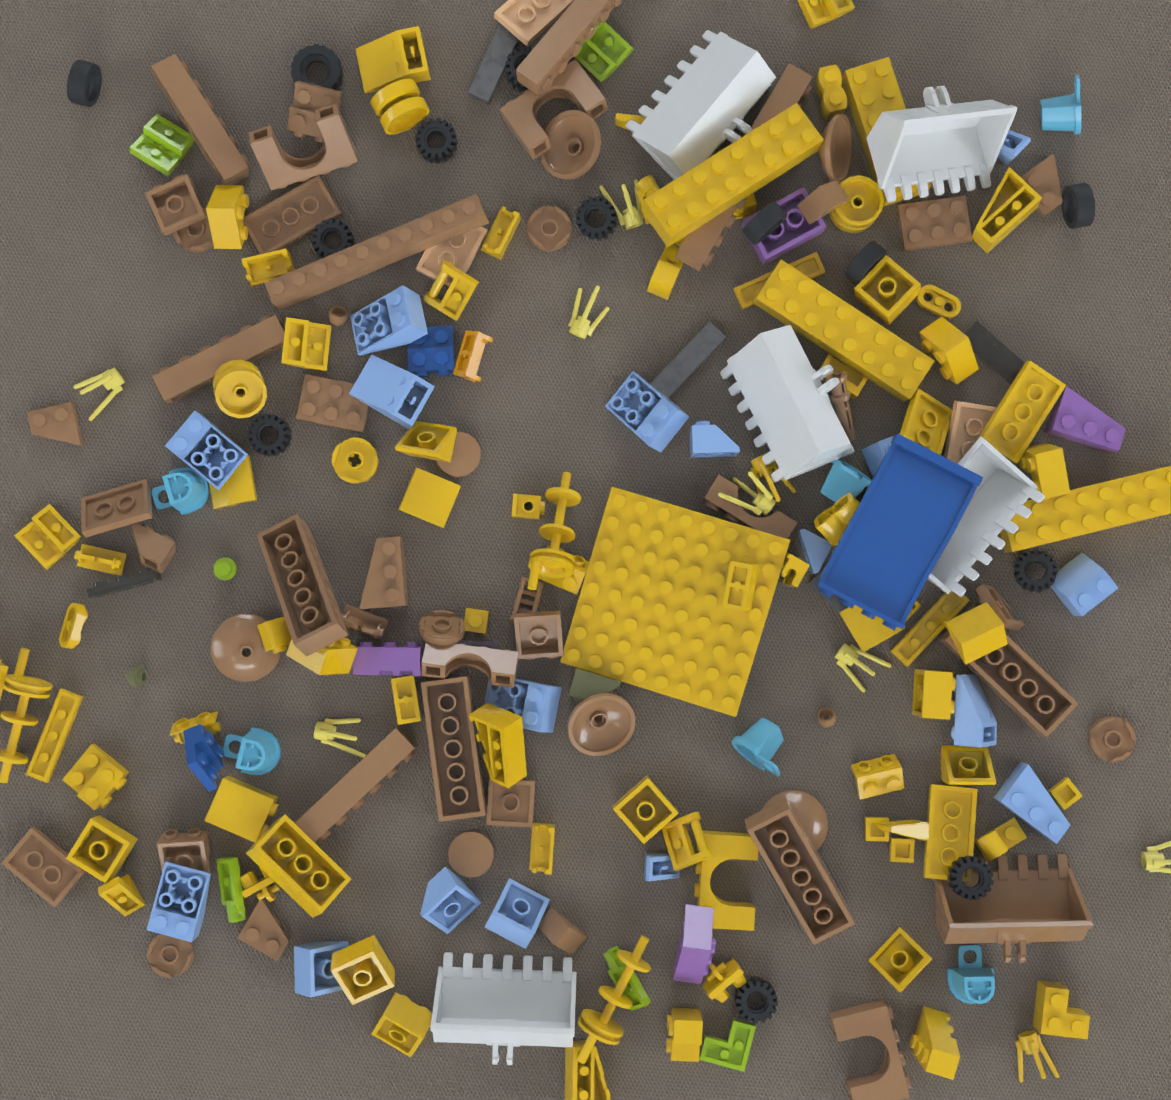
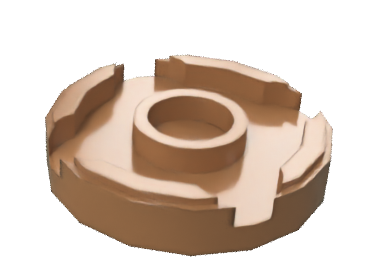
[527,206,572,252]
[173,208,214,253]
[437,432,482,478]
[419,610,465,646]
[1088,716,1136,762]
[448,830,494,878]
[147,934,195,978]

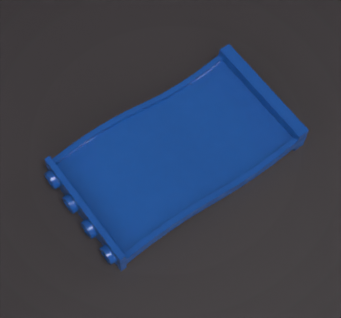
[816,434,984,631]

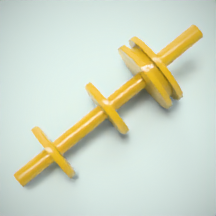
[527,472,581,590]
[0,648,53,783]
[577,935,651,1064]

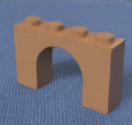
[500,59,608,160]
[249,103,358,190]
[829,1000,911,1100]

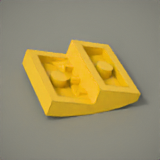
[797,0,855,29]
[281,317,332,372]
[209,455,257,509]
[398,468,461,528]
[14,504,81,570]
[839,605,905,652]

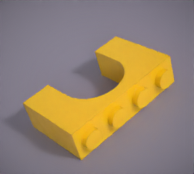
[694,831,758,931]

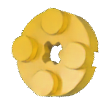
[332,437,379,484]

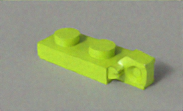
[216,857,245,923]
[603,946,651,1011]

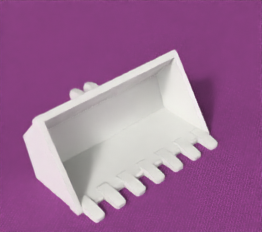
[626,30,776,180]
[866,86,1017,203]
[720,325,855,482]
[927,437,1045,596]
[430,952,577,1065]

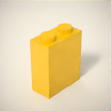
[204,775,279,843]

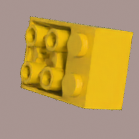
[355,26,431,94]

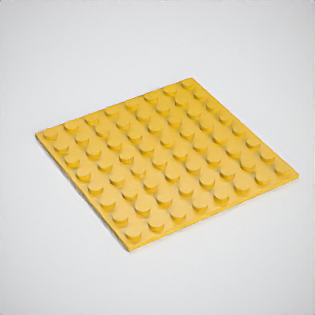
[560,487,790,717]

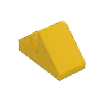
[98,874,145,916]

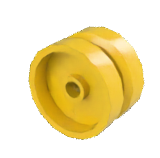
[370,78,430,135]
[829,175,884,234]
[213,359,267,418]

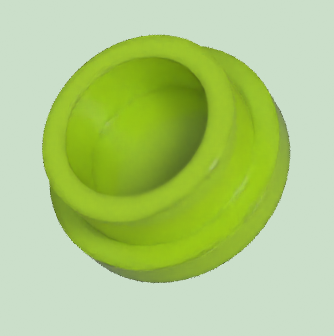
[213,558,237,580]

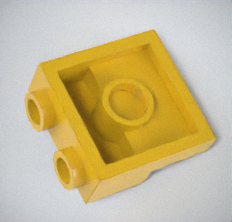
[62,743,129,810]

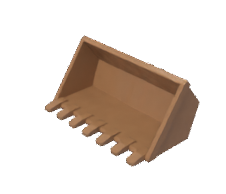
[933,854,1093,963]

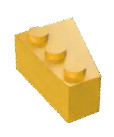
[972,167,1042,254]
[469,703,527,789]
[909,1006,960,1080]
[565,1040,611,1100]

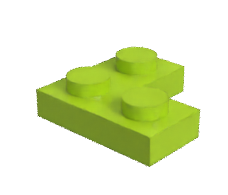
[699,1018,756,1072]

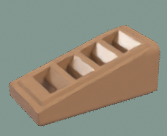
[510,577,544,625]

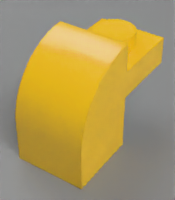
[647,245,683,300]

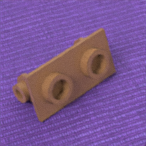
[341,604,389,640]

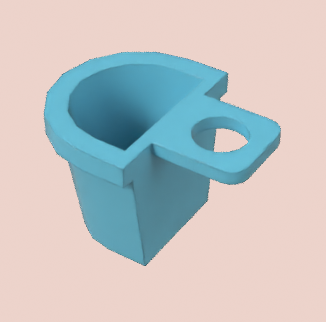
[1040,74,1081,135]
[820,459,872,503]
[151,467,210,515]
[732,718,784,777]
[223,727,281,775]
[947,944,995,1004]

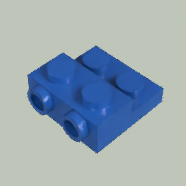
[407,325,455,378]
[183,724,225,792]

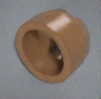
[329,306,348,326]
[817,707,836,728]

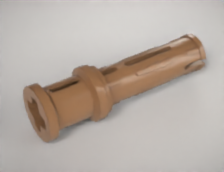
[826,372,856,442]

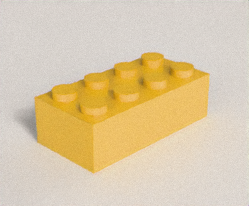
[246,814,351,918]

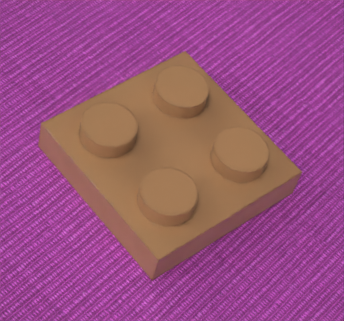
[486,778,536,828]

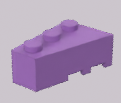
[1044,386,1126,453]
[353,642,425,676]
[673,904,716,984]

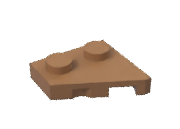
[1021,154,1063,218]
[27,402,84,446]
[976,584,1024,630]
[238,899,291,961]

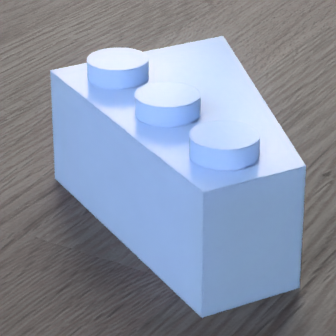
[993,761,1071,844]

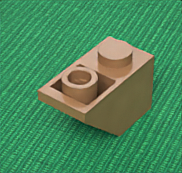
[132,523,176,574]

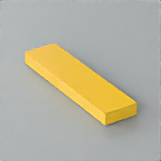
[733,252,826,310]
[890,591,970,667]
[25,688,83,783]

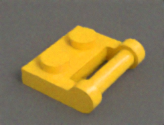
[423,260,479,321]
[662,812,713,871]

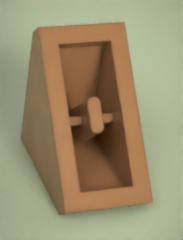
[797,180,849,225]
[538,907,587,955]

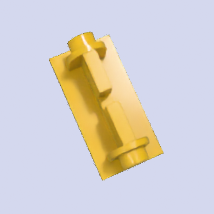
[74,544,127,576]
[170,711,221,744]

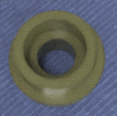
[127,665,148,688]

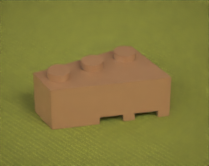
[359,536,408,609]

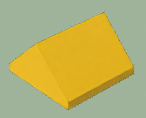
[395,421,457,463]
[944,602,1008,665]
[941,745,996,785]
[868,927,932,993]

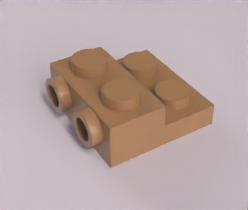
[287,81,342,143]
[145,174,207,236]
[514,611,564,661]
[157,828,212,880]

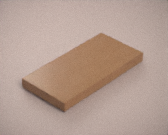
[243,175,342,254]

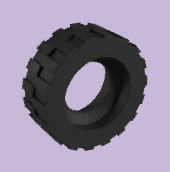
[291,44,344,91]

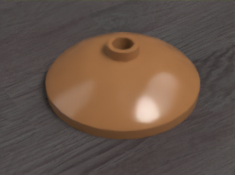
[540,110,601,180]
[817,114,853,184]
[211,614,281,682]
[567,693,635,756]
[762,790,828,851]

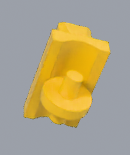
[240,867,280,902]
[702,958,746,1003]

